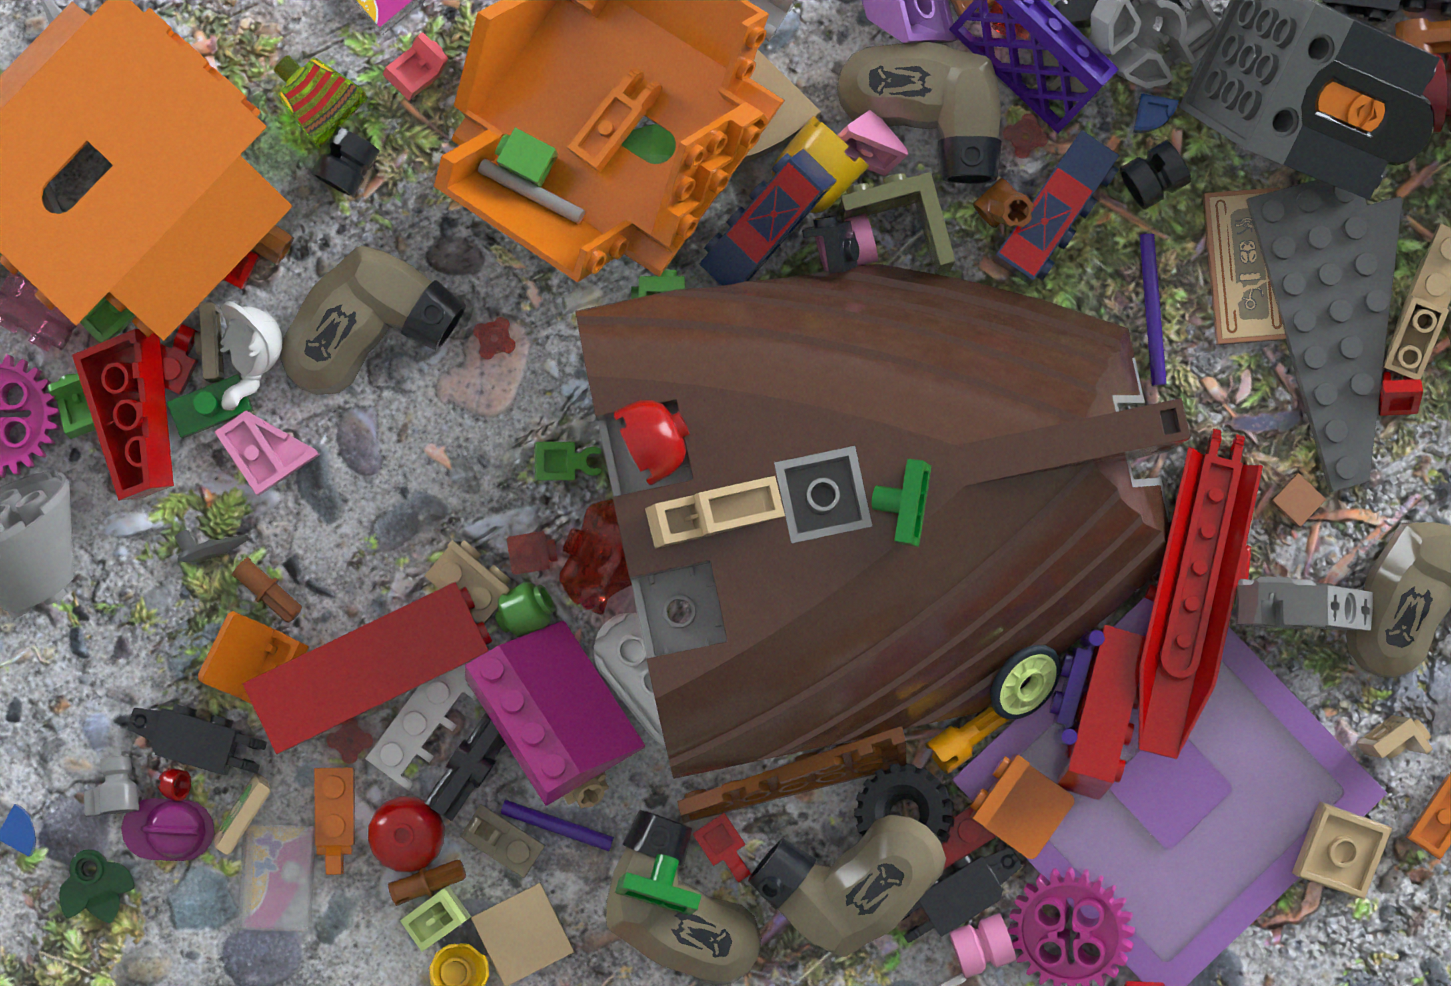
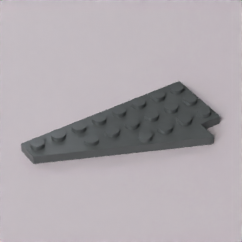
[1246,179,1402,492]

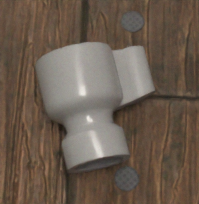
[83,756,139,817]

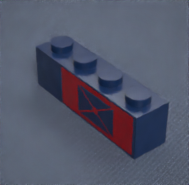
[993,130,1120,285]
[699,149,837,286]

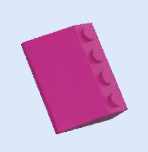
[465,620,645,806]

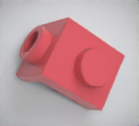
[382,33,448,101]

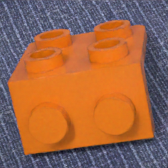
[198,611,309,704]
[969,754,1075,859]

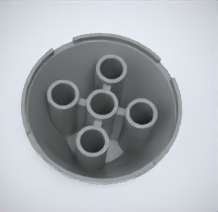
[0,471,74,618]

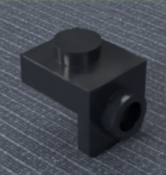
[802,216,859,274]

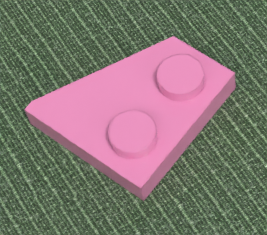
[215,411,320,496]

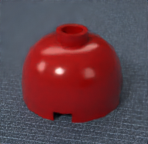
[614,400,690,485]
[368,796,445,873]

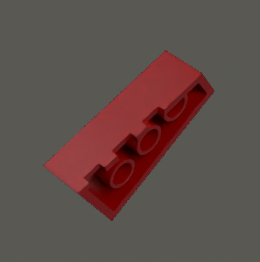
[72,329,174,501]
[1056,625,1146,800]

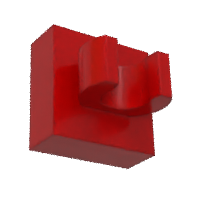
[1378,372,1424,416]

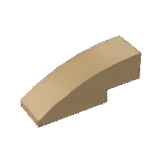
[645,476,785,549]

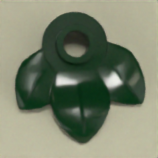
[59,849,135,923]

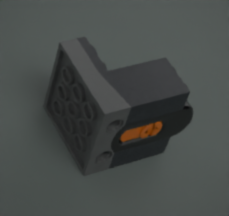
[1179,0,1440,200]

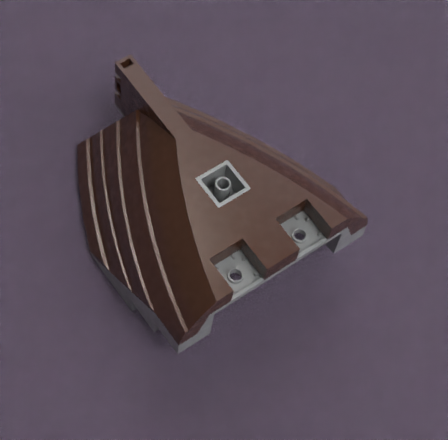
[575,264,1191,779]

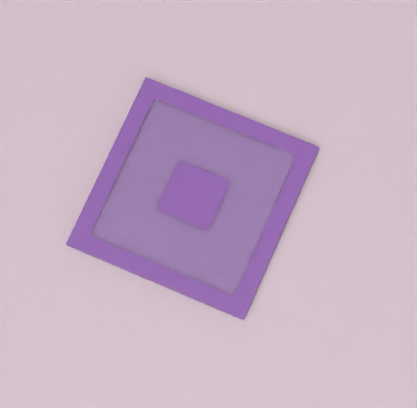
[951,585,1387,986]

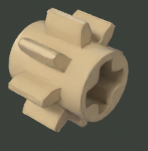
[563,772,609,809]

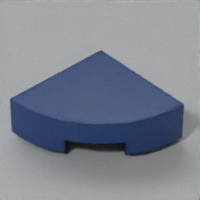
[1133,93,1179,133]
[0,804,36,857]

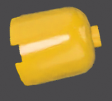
[772,116,869,214]

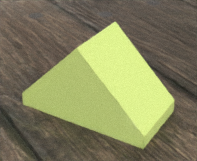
[400,886,471,952]

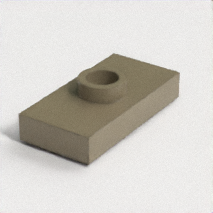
[195,302,224,383]

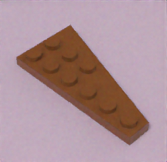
[677,726,906,824]

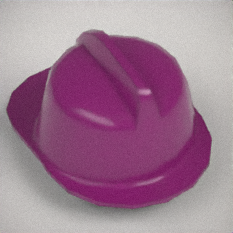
[121,798,214,861]

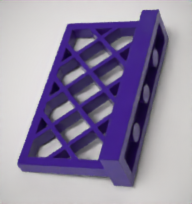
[949,0,1119,134]

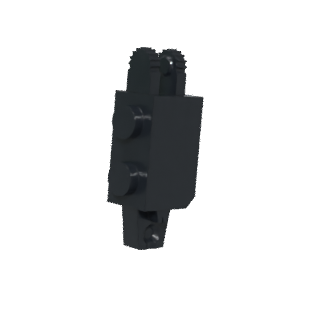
[127,703,267,775]
[901,847,1022,943]

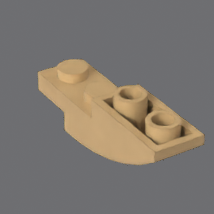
[1383,223,1451,379]

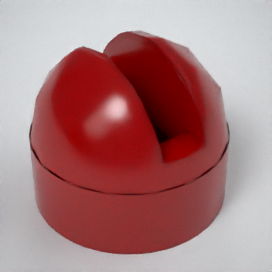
[158,769,191,801]

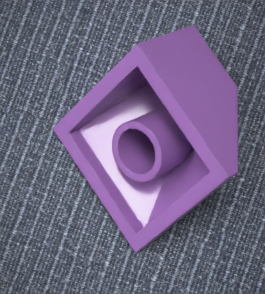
[861,0,958,43]

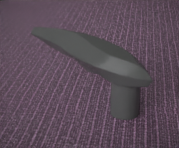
[175,530,249,562]

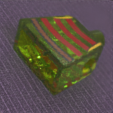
[273,55,368,150]

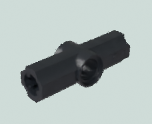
[425,713,506,821]

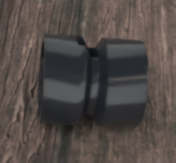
[310,126,380,197]
[1120,140,1191,210]

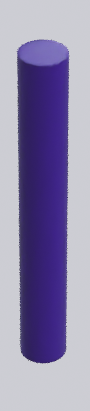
[500,799,614,852]

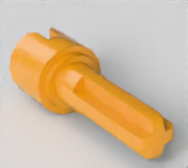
[925,706,1010,774]

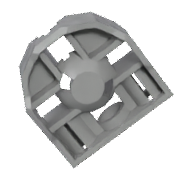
[1089,0,1219,88]
[1236,577,1373,631]

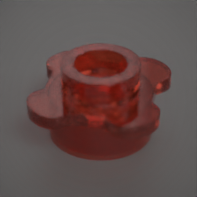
[1003,114,1048,159]
[473,317,516,360]
[327,718,373,764]

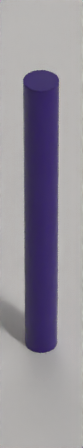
[1139,234,1167,386]

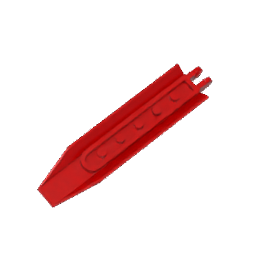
[1138,428,1263,759]

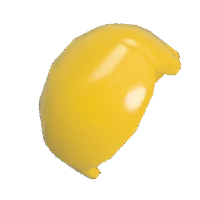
[428,943,489,986]

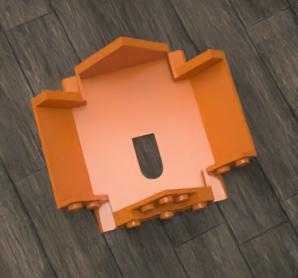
[0,0,293,341]
[434,0,785,282]

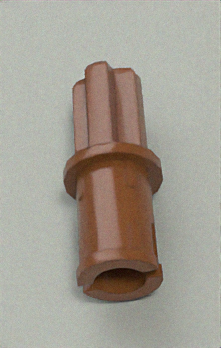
[232,557,302,623]
[388,859,466,906]

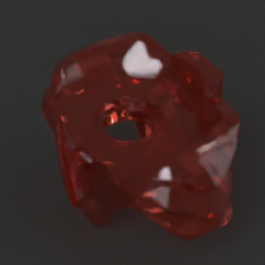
[559,499,632,615]

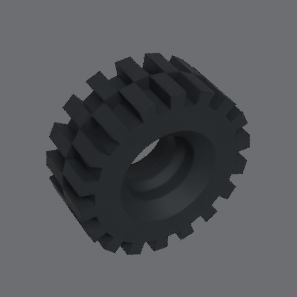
[854,763,955,845]

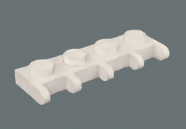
[365,663,477,791]

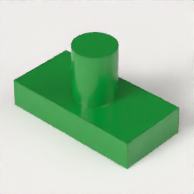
[167,374,254,439]
[872,458,931,547]
[615,854,701,916]

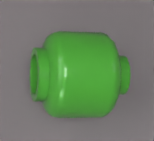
[495,581,555,637]

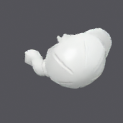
[220,301,283,410]

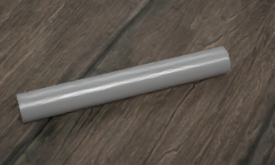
[478,159,585,224]

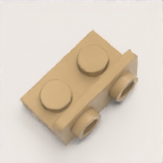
[424,540,511,625]
[1356,715,1433,759]

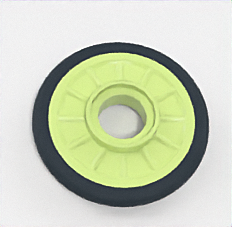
[990,645,1061,719]

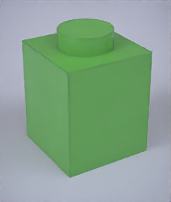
[495,127,558,187]

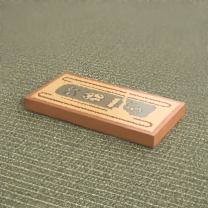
[1202,187,1286,345]

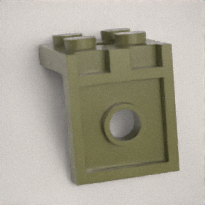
[838,172,955,275]

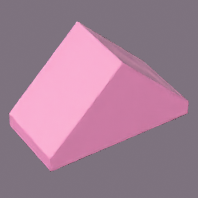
[837,110,908,176]

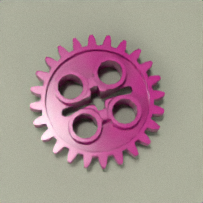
[0,354,60,478]
[1007,867,1135,986]

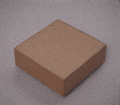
[1270,473,1326,528]

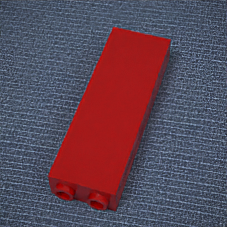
[243,582,492,755]

